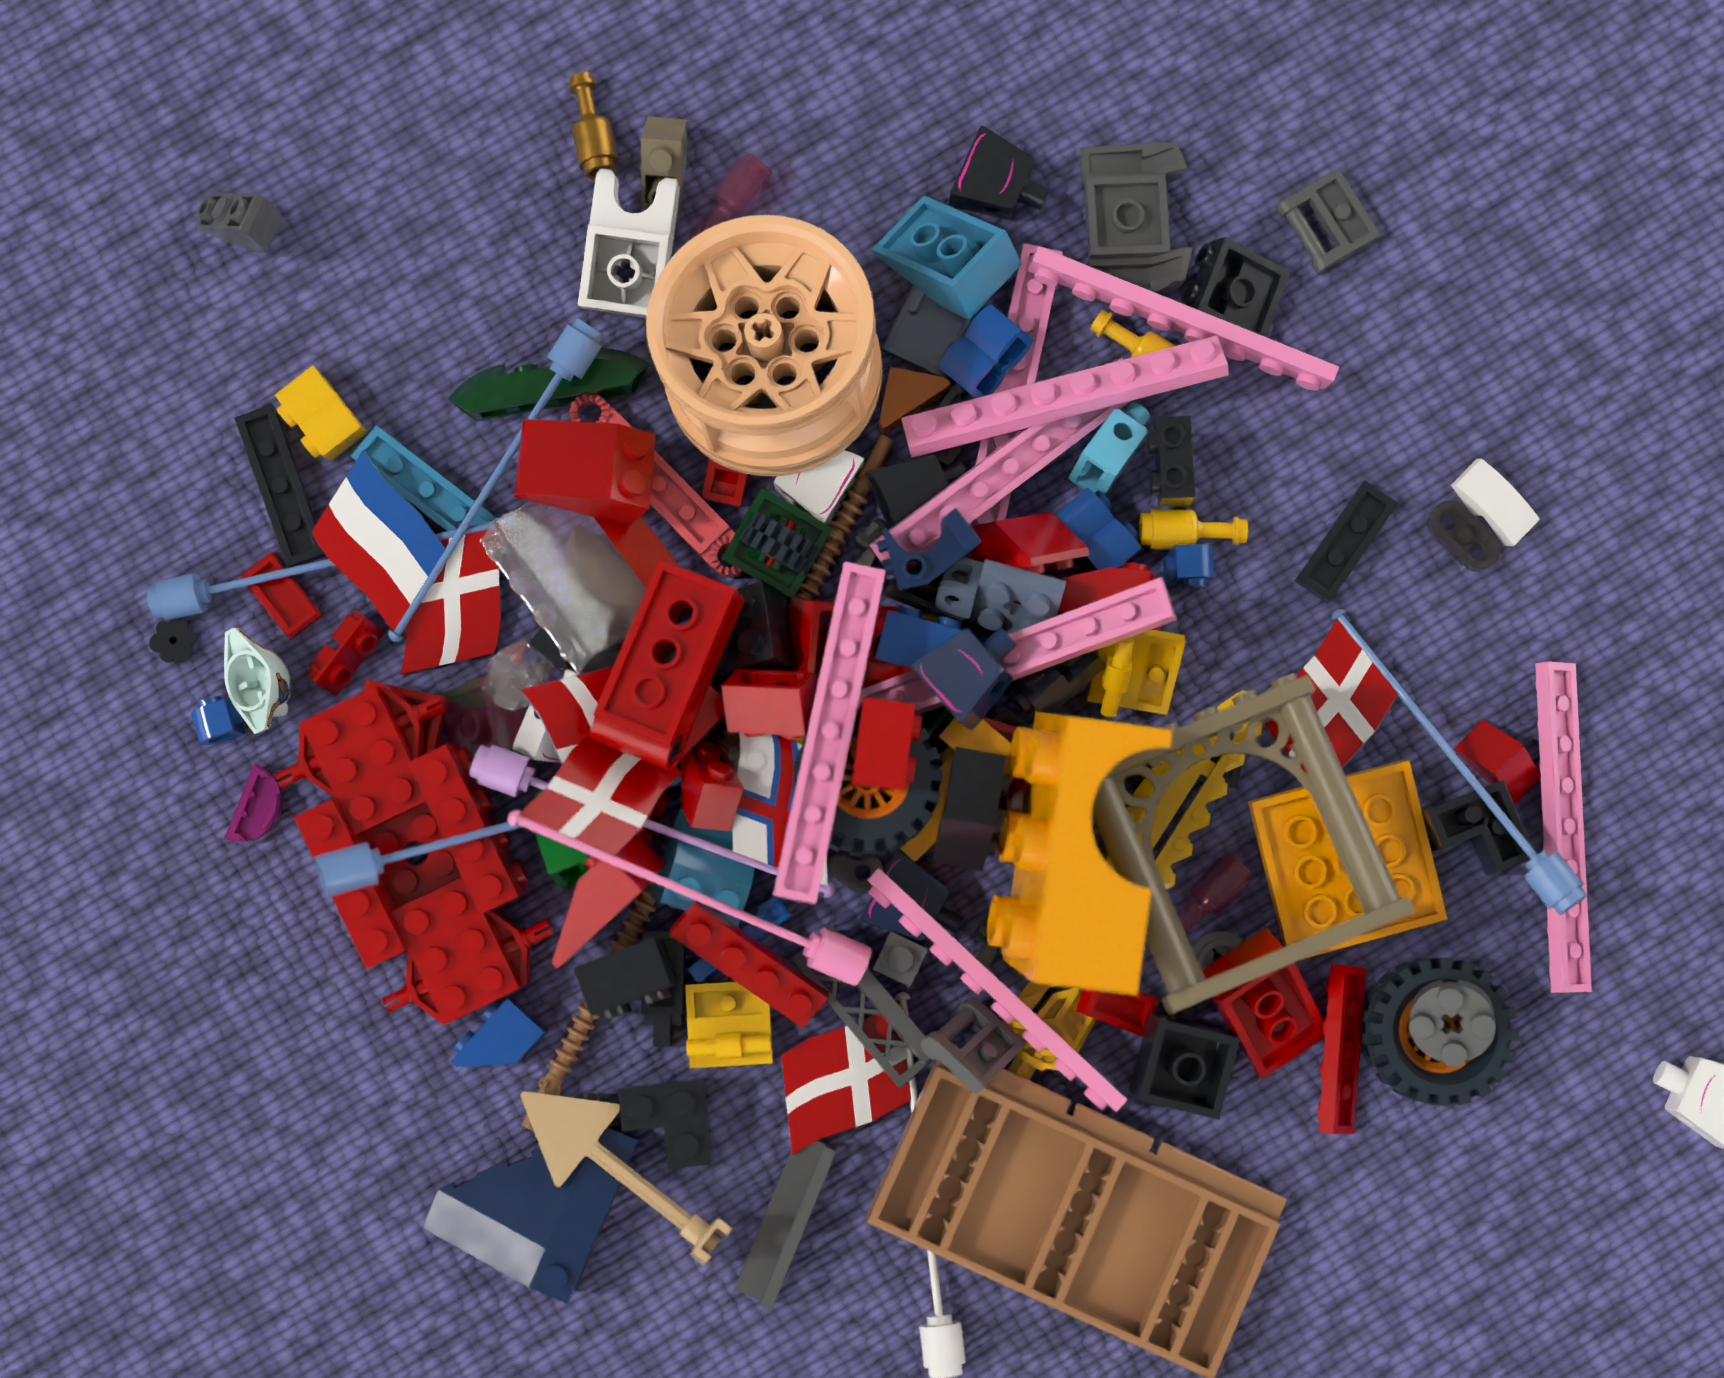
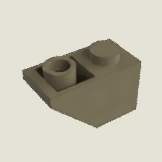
[641,116,687,214]

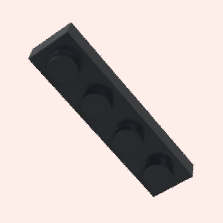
[234,404,326,568]

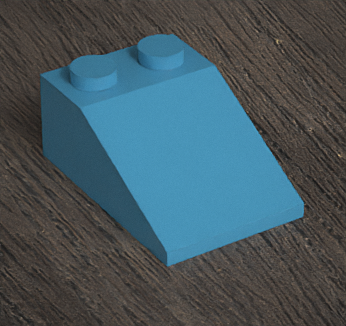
[872,195,1022,320]
[650,807,755,927]

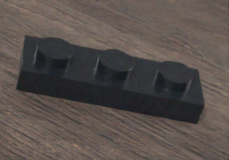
[1294,480,1398,604]

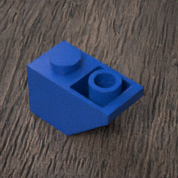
[875,605,962,669]
[451,998,549,1067]

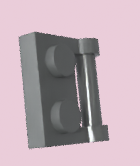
[1275,168,1381,275]
[921,997,1026,1095]

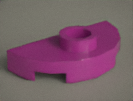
[224,763,284,843]

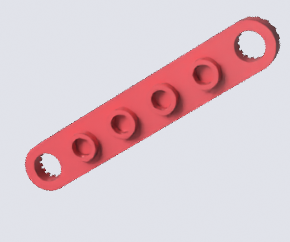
[569,394,743,578]

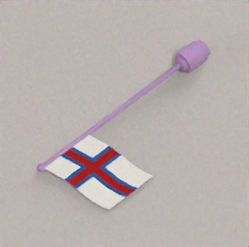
[469,733,835,898]

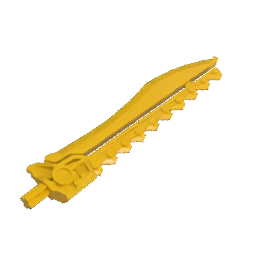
[1001,691,1263,1080]

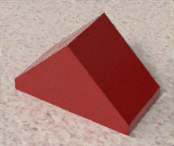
[1453,720,1541,805]

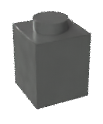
[873,931,928,987]

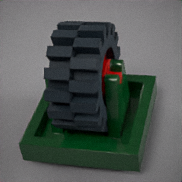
[721,487,833,598]

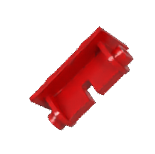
[306,610,386,696]

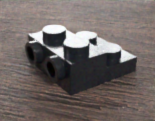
[1181,237,1290,337]
[1147,416,1196,510]
[1003,651,1106,715]

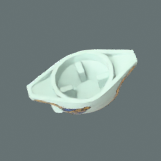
[224,627,292,734]

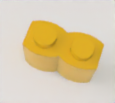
[275,365,368,462]

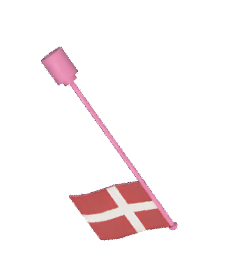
[508,735,871,986]

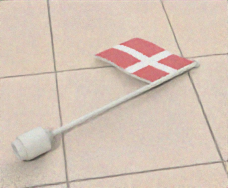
[781,992,966,1378]

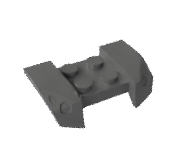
[1080,142,1193,303]

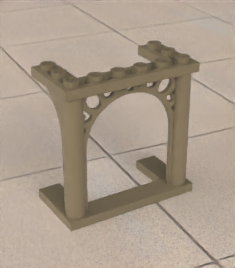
[1091,673,1415,1015]

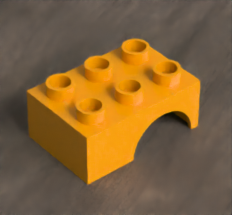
[987,712,1173,995]

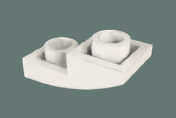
[1451,458,1540,546]

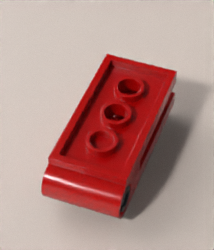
[590,560,745,770]

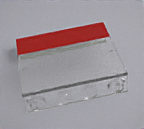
[480,501,679,673]

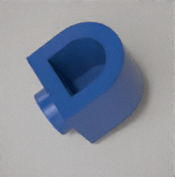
[1163,544,1214,589]
[191,696,246,745]

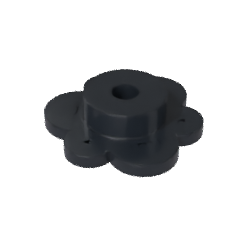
[149,618,197,663]

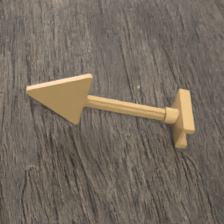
[521,1091,732,1265]

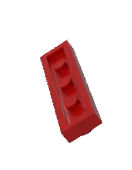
[670,900,828,1028]
[1317,964,1366,1134]

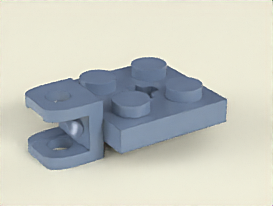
[935,557,1066,634]

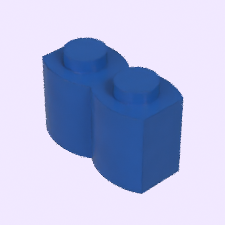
[938,304,1034,398]
[1056,487,1141,572]

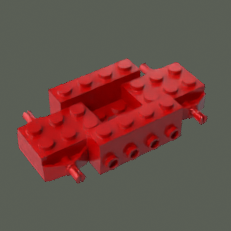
[274,685,554,1025]

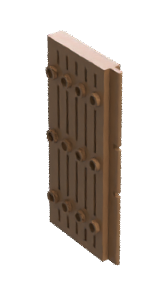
[865,1047,1287,1378]

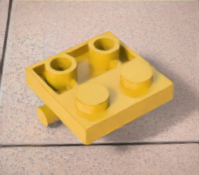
[1086,629,1186,717]
[685,982,773,1068]

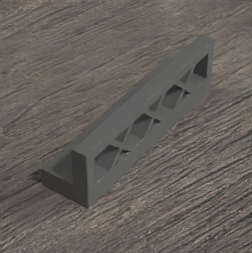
[793,925,934,1089]
[734,1140,837,1310]

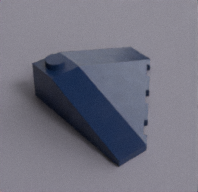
[422,1126,639,1304]

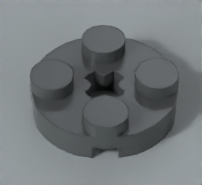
[1409,979,1496,1067]

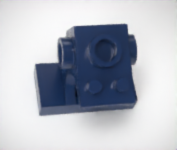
[877,508,982,591]

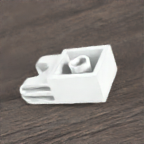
[578,168,680,318]

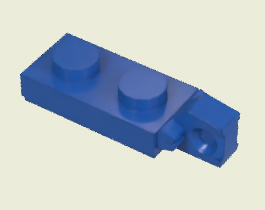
[688,896,792,984]

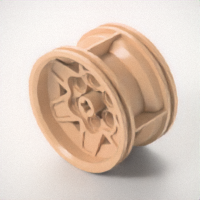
[646,215,883,476]

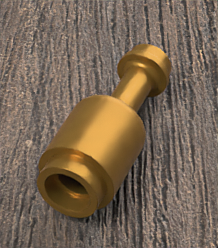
[569,72,619,179]

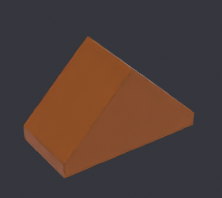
[879,367,951,436]

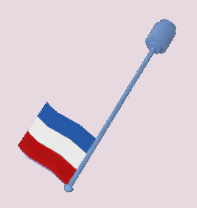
[312,318,604,642]

